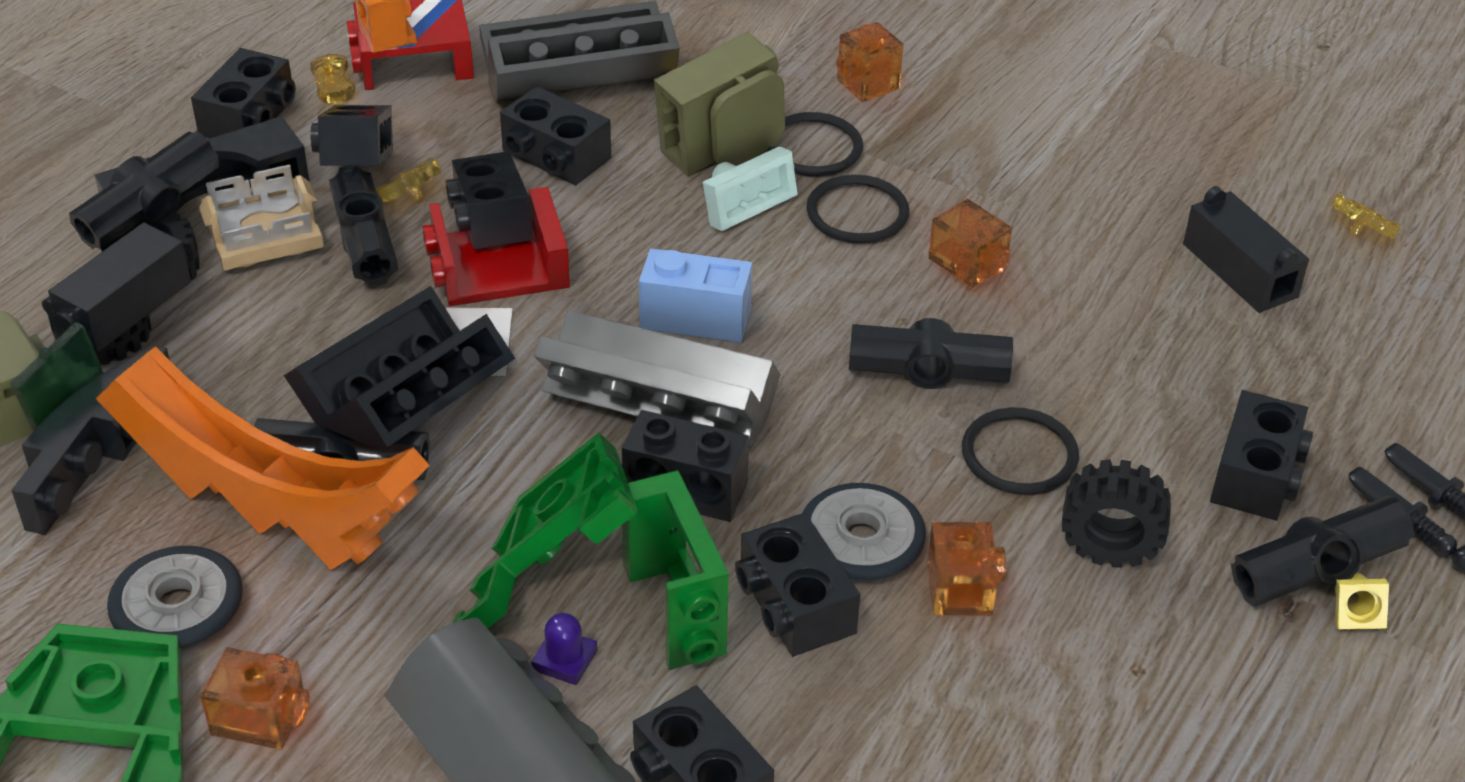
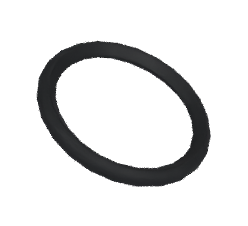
[766,112,863,176]
[806,174,909,243]
[962,407,1079,494]

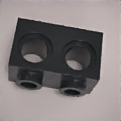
[191,48,296,139]
[500,86,612,186]
[310,105,393,166]
[445,151,533,250]
[1210,390,1314,521]
[621,410,749,522]
[735,512,861,657]
[630,685,775,782]

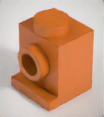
[356,0,417,53]

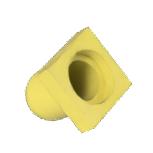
[1335,573,1389,629]

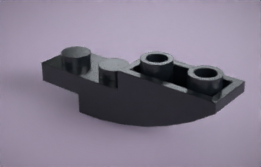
[11,346,170,535]

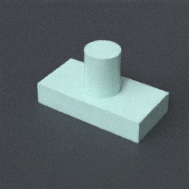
[703,146,798,231]

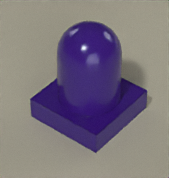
[531,613,597,685]

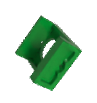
[622,470,729,670]

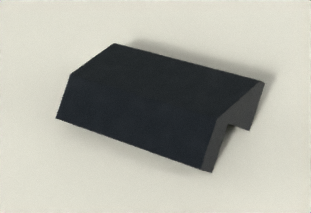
[283,286,515,451]

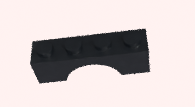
[94,116,310,213]

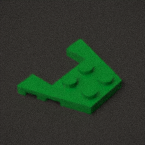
[452,432,637,629]
[0,623,183,782]

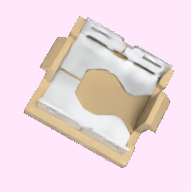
[199,165,324,270]

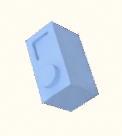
[639,248,753,343]

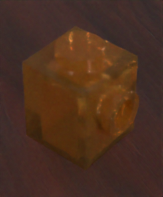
[836,22,904,103]
[928,199,1012,288]
[927,522,1006,616]
[200,647,310,750]

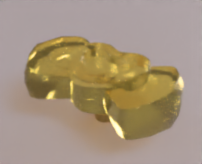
[310,54,356,104]
[375,158,442,203]
[1330,192,1401,240]

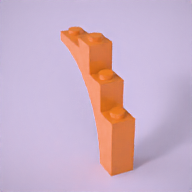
[96,346,430,570]

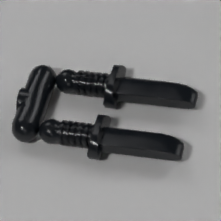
[1348,443,1465,573]

